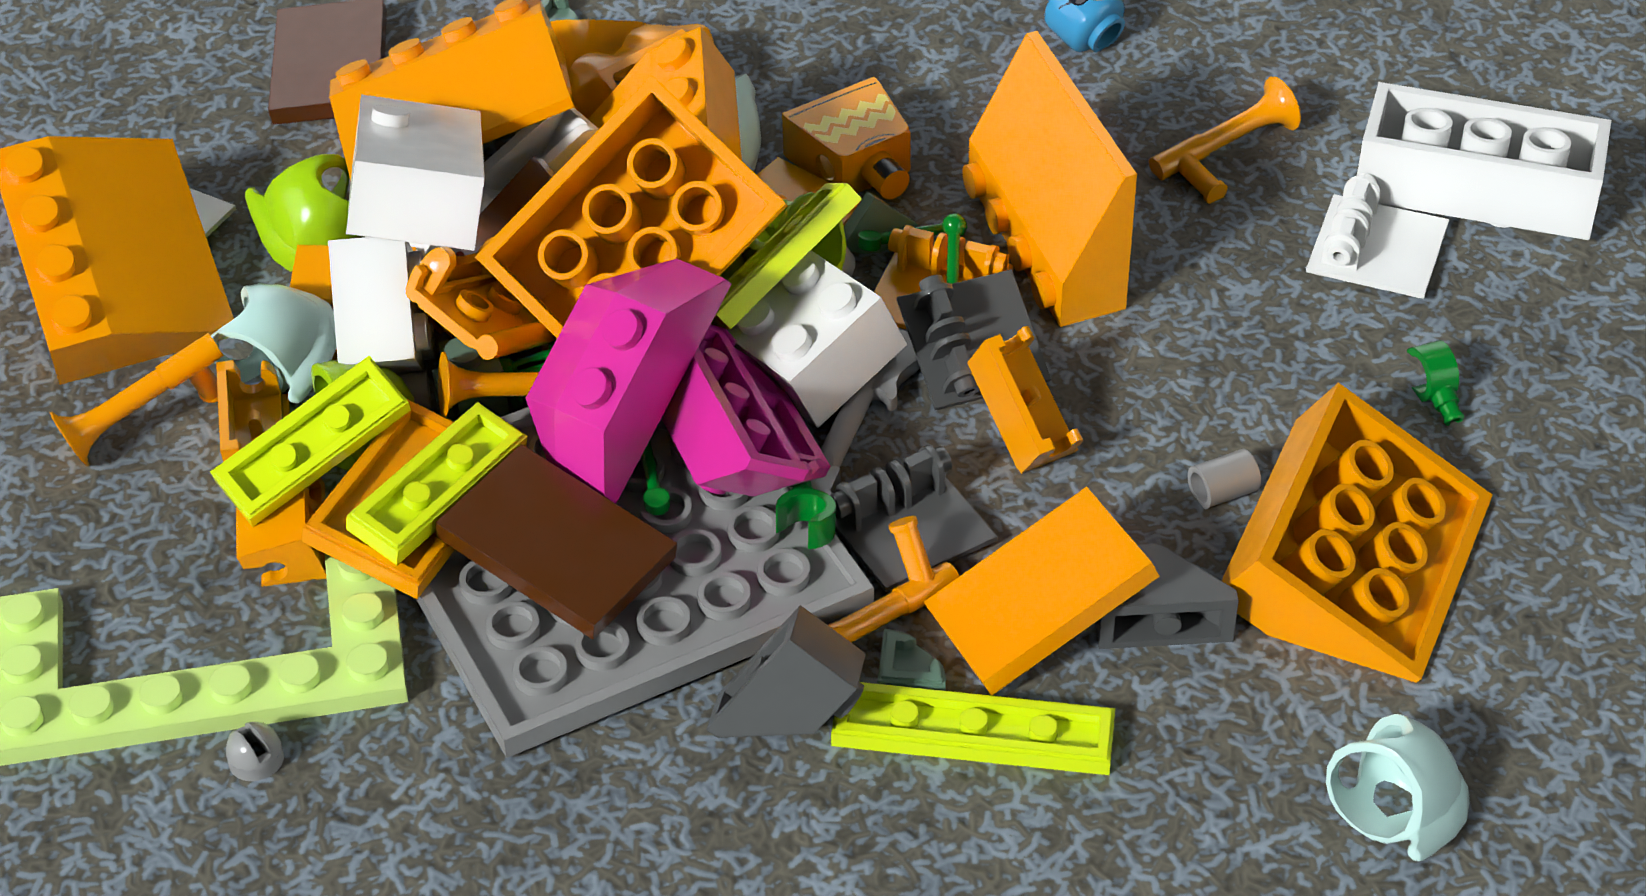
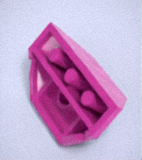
[526,258,731,504]
[661,324,831,497]

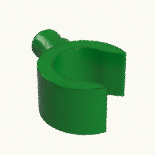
[1407,340,1465,426]
[776,481,836,550]

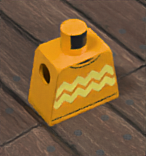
[782,77,911,200]

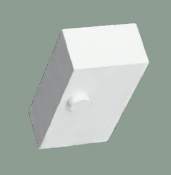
[1357,82,1611,240]
[346,94,485,251]

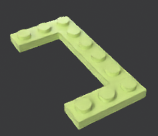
[0,553,408,766]

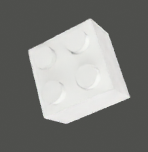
[328,237,436,374]
[726,251,907,428]

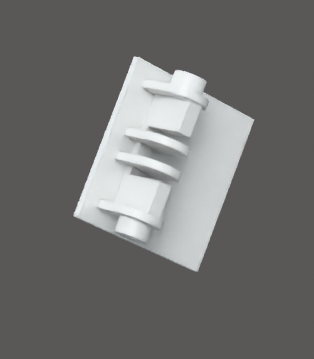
[1306,173,1449,299]

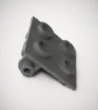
[896,269,1051,410]
[830,445,997,592]

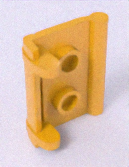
[406,236,557,360]

